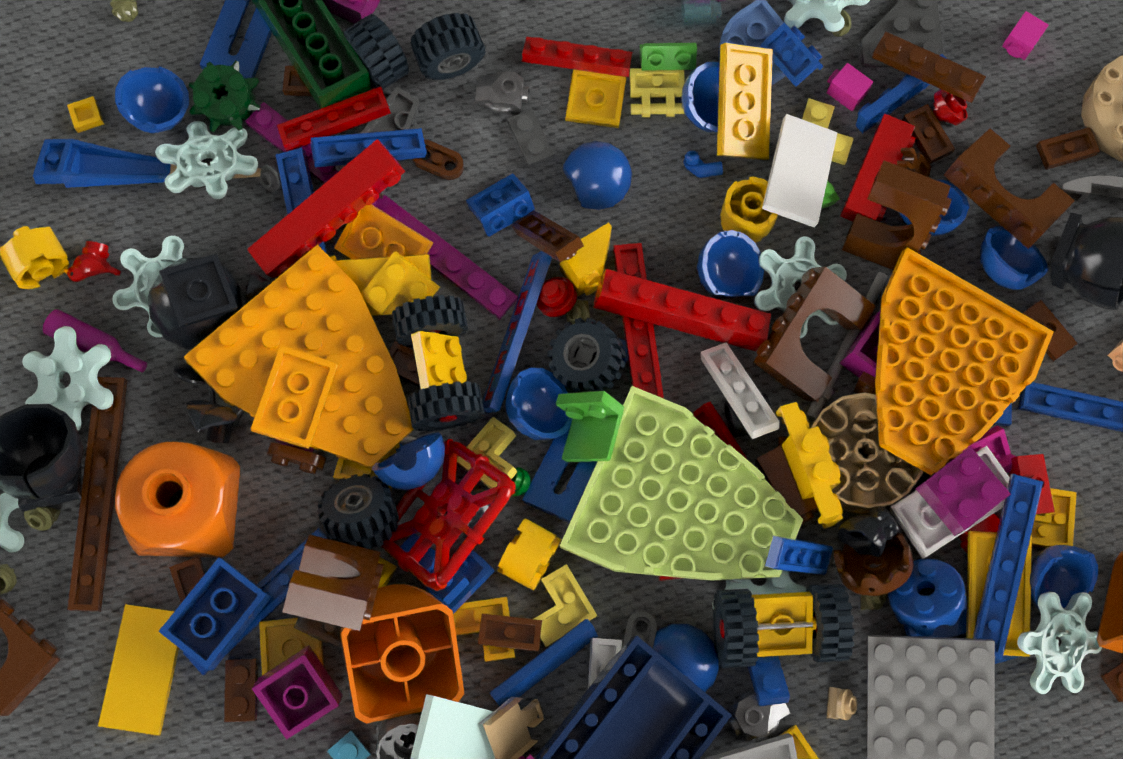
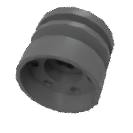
[376,712,422,759]

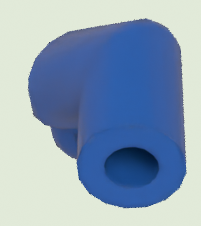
[683,150,723,178]

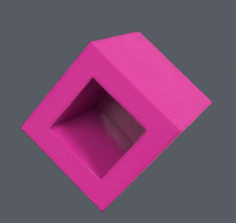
[1002,11,1049,60]
[827,63,874,112]

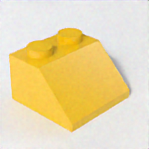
[560,222,612,296]

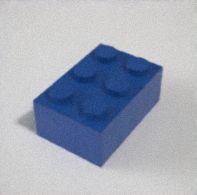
[158,557,272,670]

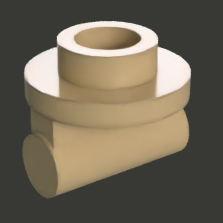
[826,687,857,720]

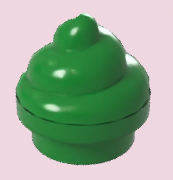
[511,467,531,497]

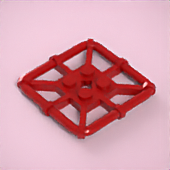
[381,439,516,591]

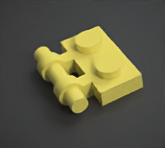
[629,68,685,117]

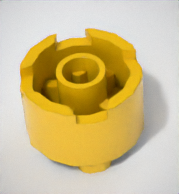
[720,176,778,243]
[0,226,70,289]
[497,518,562,590]

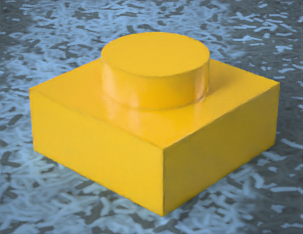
[67,96,104,133]

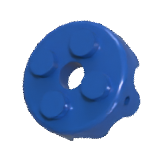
[888,558,967,636]

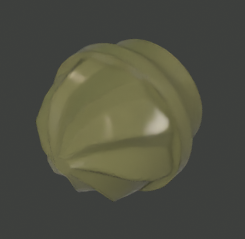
[110,0,139,22]
[0,564,17,594]

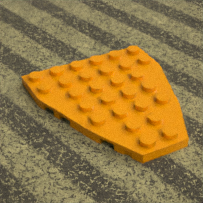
[184,244,414,469]
[875,247,1054,475]

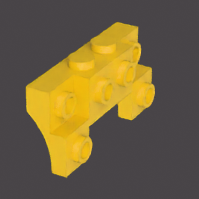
[775,402,843,529]

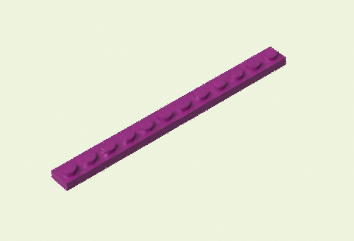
[245,102,518,320]

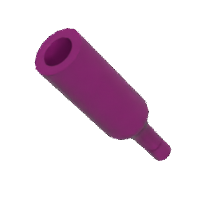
[43,309,148,373]

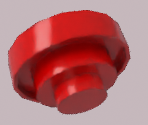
[933,89,968,125]
[536,277,577,317]

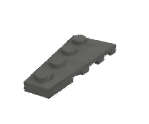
[335,87,420,199]

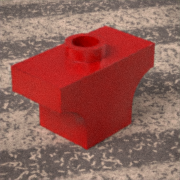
[1008,454,1055,515]

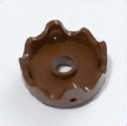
[834,533,914,596]

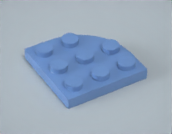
[719,0,786,86]

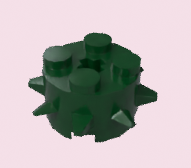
[189,60,261,132]

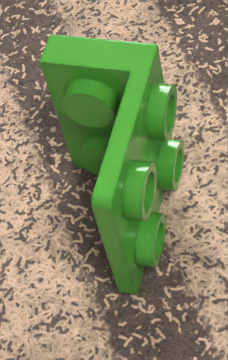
[555,391,625,462]

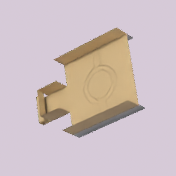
[479,697,544,759]

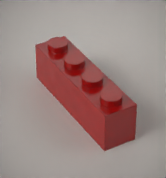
[840,113,916,222]

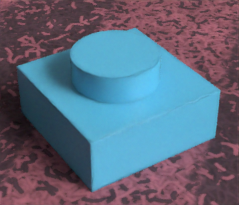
[327,731,371,759]

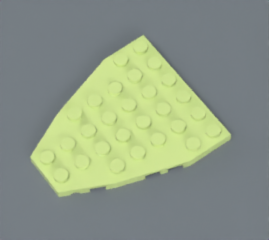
[560,386,803,581]

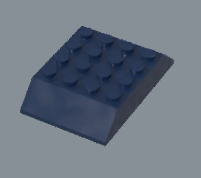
[534,635,732,759]

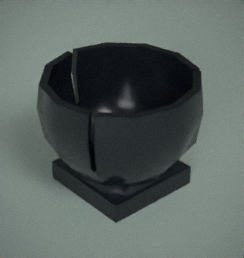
[1051,212,1123,310]
[148,253,242,350]
[0,404,84,512]

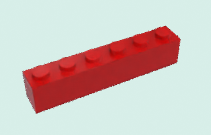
[247,139,406,278]
[593,269,771,351]

